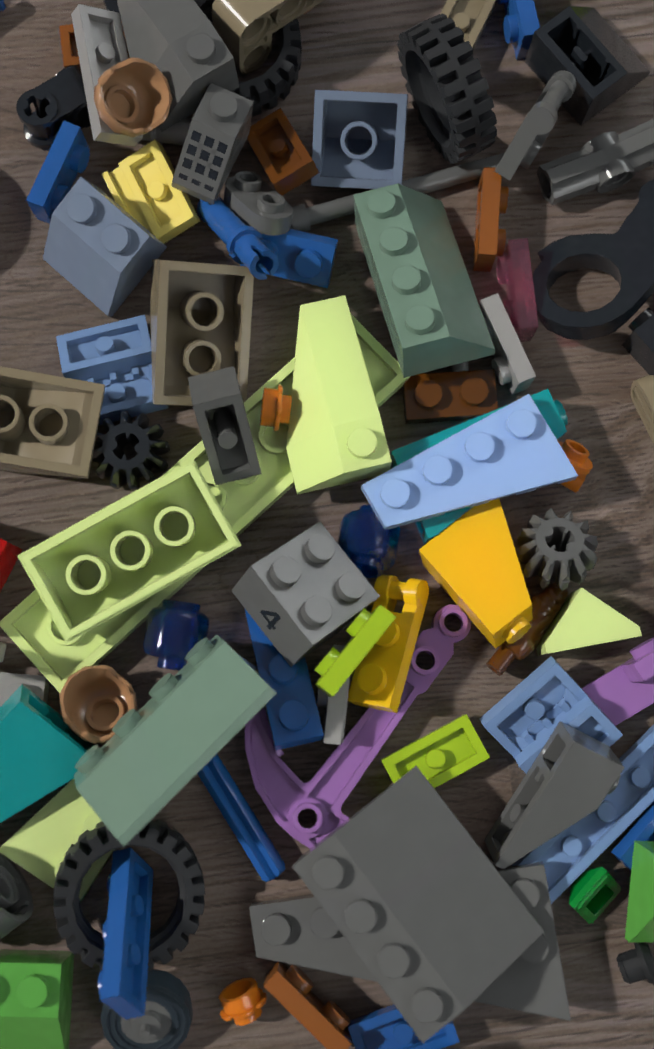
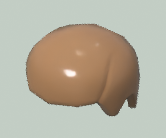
[94,57,173,137]
[60,665,138,745]

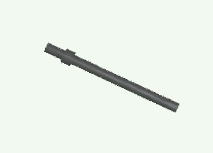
[291,152,505,232]

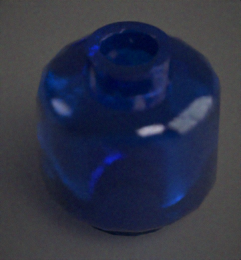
[337,504,401,578]
[143,599,210,670]

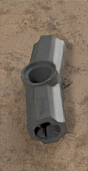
[537,119,654,206]

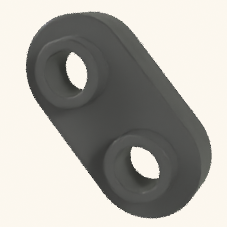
[223,171,293,235]

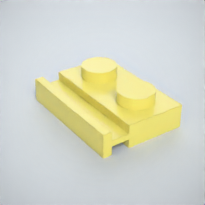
[102,140,200,244]

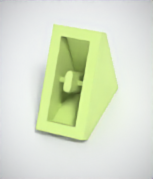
[536,588,642,656]

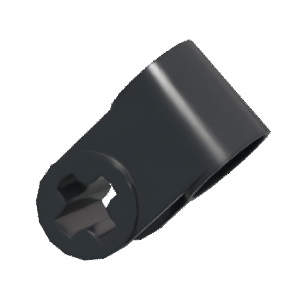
[16,65,91,149]

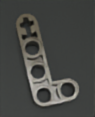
[212,0,324,75]

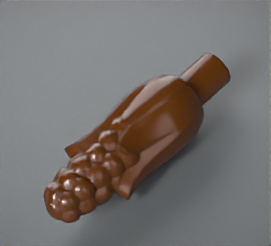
[486,582,568,676]

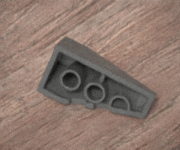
[117,0,239,132]

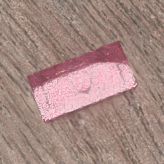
[497,238,539,342]

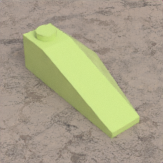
[286,295,392,495]

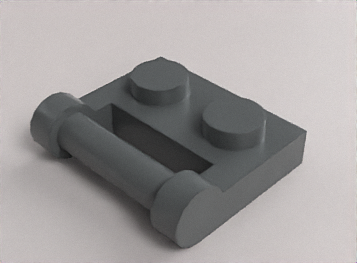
[495,70,576,180]

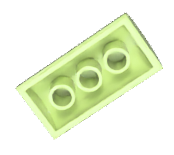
[18,459,242,643]

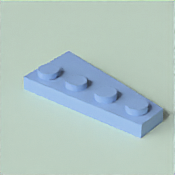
[361,394,578,530]

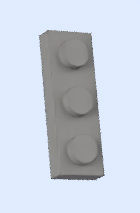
[71,4,143,147]

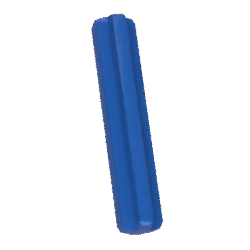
[197,754,285,882]

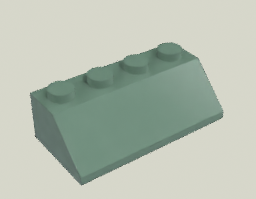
[353,183,495,378]
[74,634,276,846]

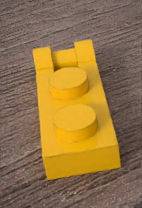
[348,574,429,713]

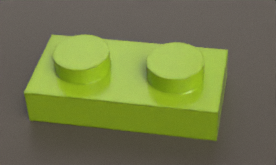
[314,605,396,697]
[380,714,490,788]

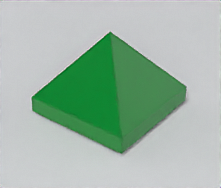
[569,867,621,924]

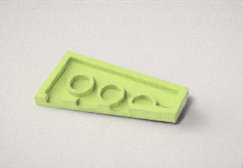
[0,779,115,903]

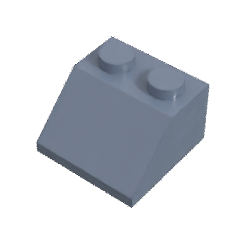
[311,90,408,189]
[43,177,167,317]

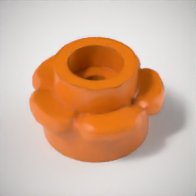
[260,385,292,431]
[219,978,267,1026]

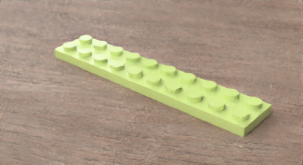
[0,314,410,693]

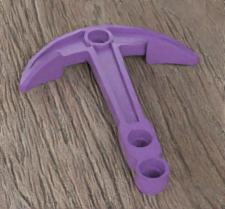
[245,604,471,849]

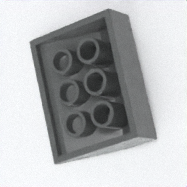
[292,765,544,1043]

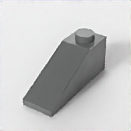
[484,721,625,869]

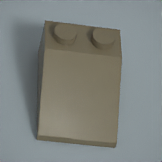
[150,259,254,406]
[0,366,106,479]

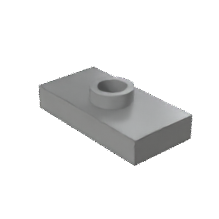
[317,644,350,745]

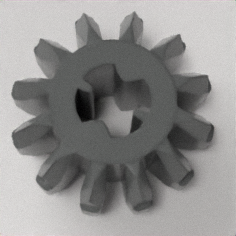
[516,508,598,591]

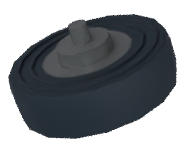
[101,969,193,1049]

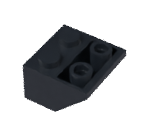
[525,6,650,126]

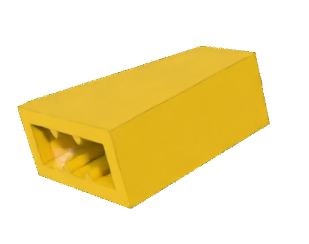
[419,499,533,649]

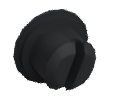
[616,942,654,985]

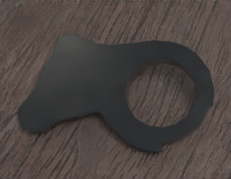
[531,179,654,340]

